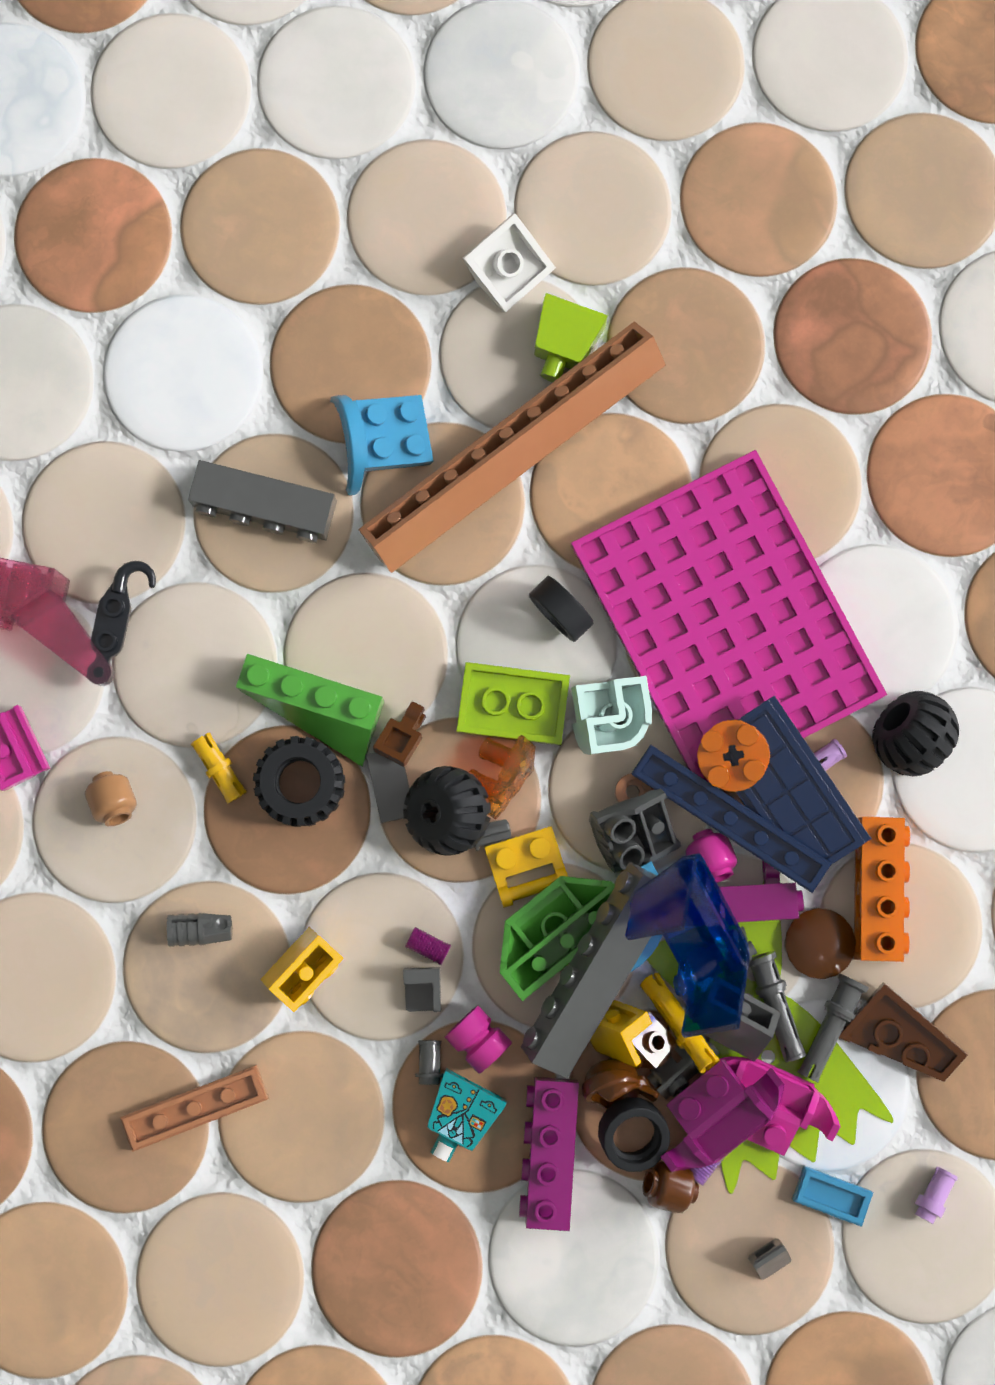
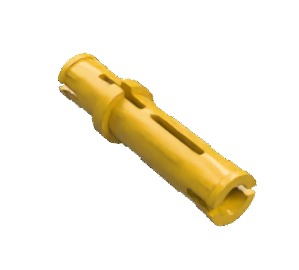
[640,972,720,1073]

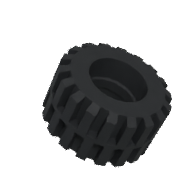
[253,736,346,827]

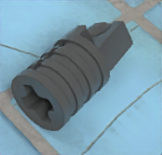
[167,913,233,947]

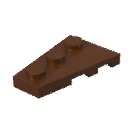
[839,982,968,1082]

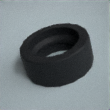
[529,576,594,642]
[598,1097,670,1172]

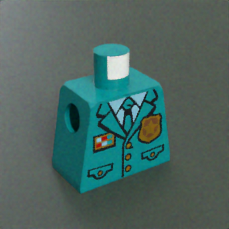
[427,1068,507,1162]

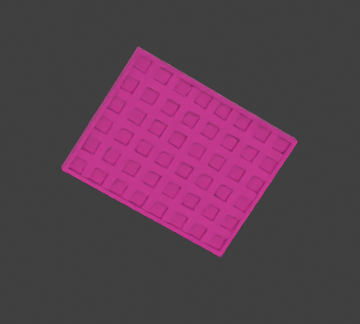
[571,450,887,782]

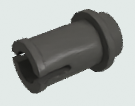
[415,1040,444,1085]

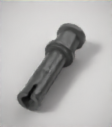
[746,951,806,1062]
[797,974,869,1083]

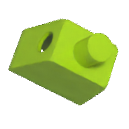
[534,293,608,382]

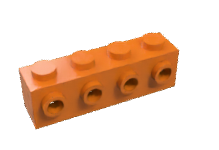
[854,817,910,962]

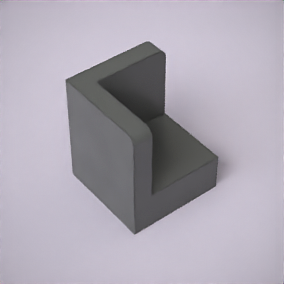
[403,967,442,1012]

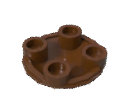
[784,908,856,979]

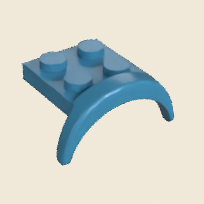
[330,395,434,496]

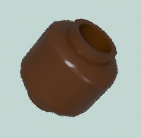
[642,1161,699,1213]

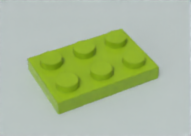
[457,662,570,746]

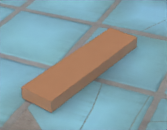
[120,1065,269,1152]

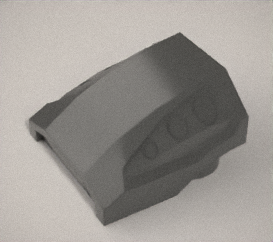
[589,789,681,873]

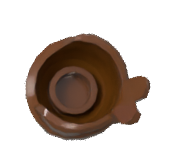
[582,1059,659,1110]

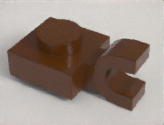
[373,701,426,768]

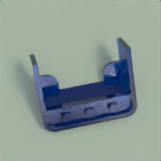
[625,853,750,1038]

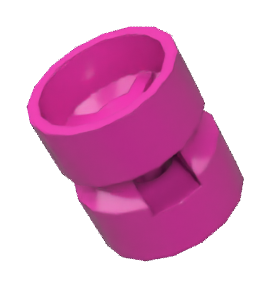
[445,1005,512,1074]

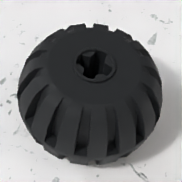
[872,691,959,777]
[403,766,491,856]

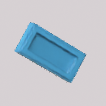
[792,1165,874,1227]

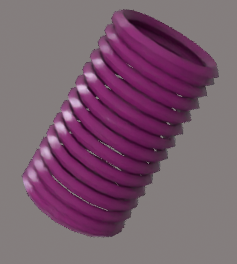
[405,927,451,965]

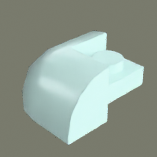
[571,676,652,755]

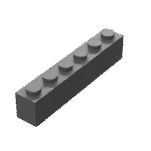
[521,862,678,1078]

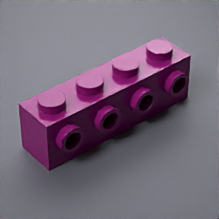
[519,1077,579,1231]

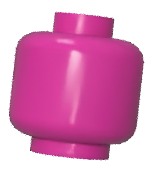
[685,829,738,884]

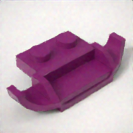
[661,1060,784,1172]

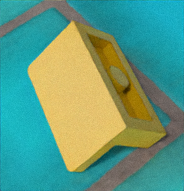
[590,1000,652,1067]

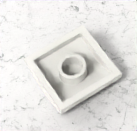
[462,213,556,312]

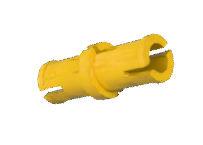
[190,732,247,804]

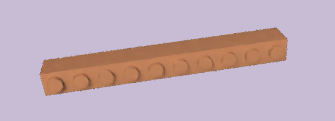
[358,321,666,573]

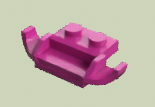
[704,1056,841,1156]

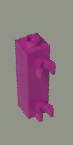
[667,861,804,927]

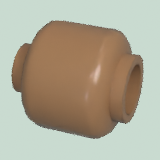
[85,771,137,826]

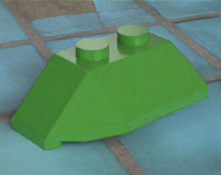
[500,876,615,1001]

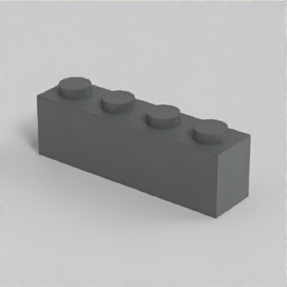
[188,460,337,543]

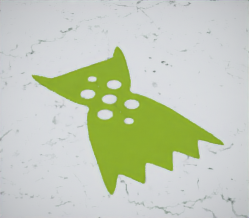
[647,880,894,1194]

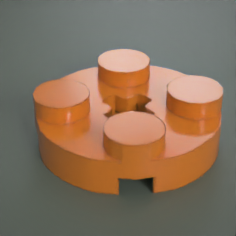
[697,720,770,792]

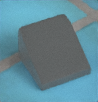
[748,1238,792,1280]

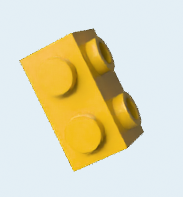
[260,927,344,1012]

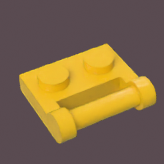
[484,826,568,908]

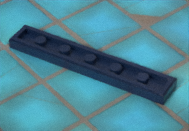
[631,744,832,893]

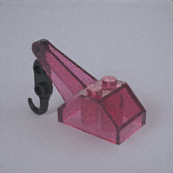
[0,558,156,686]

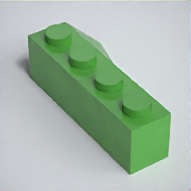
[236,654,384,767]

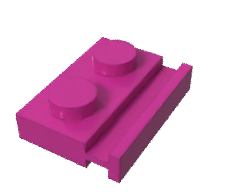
[0,705,51,791]

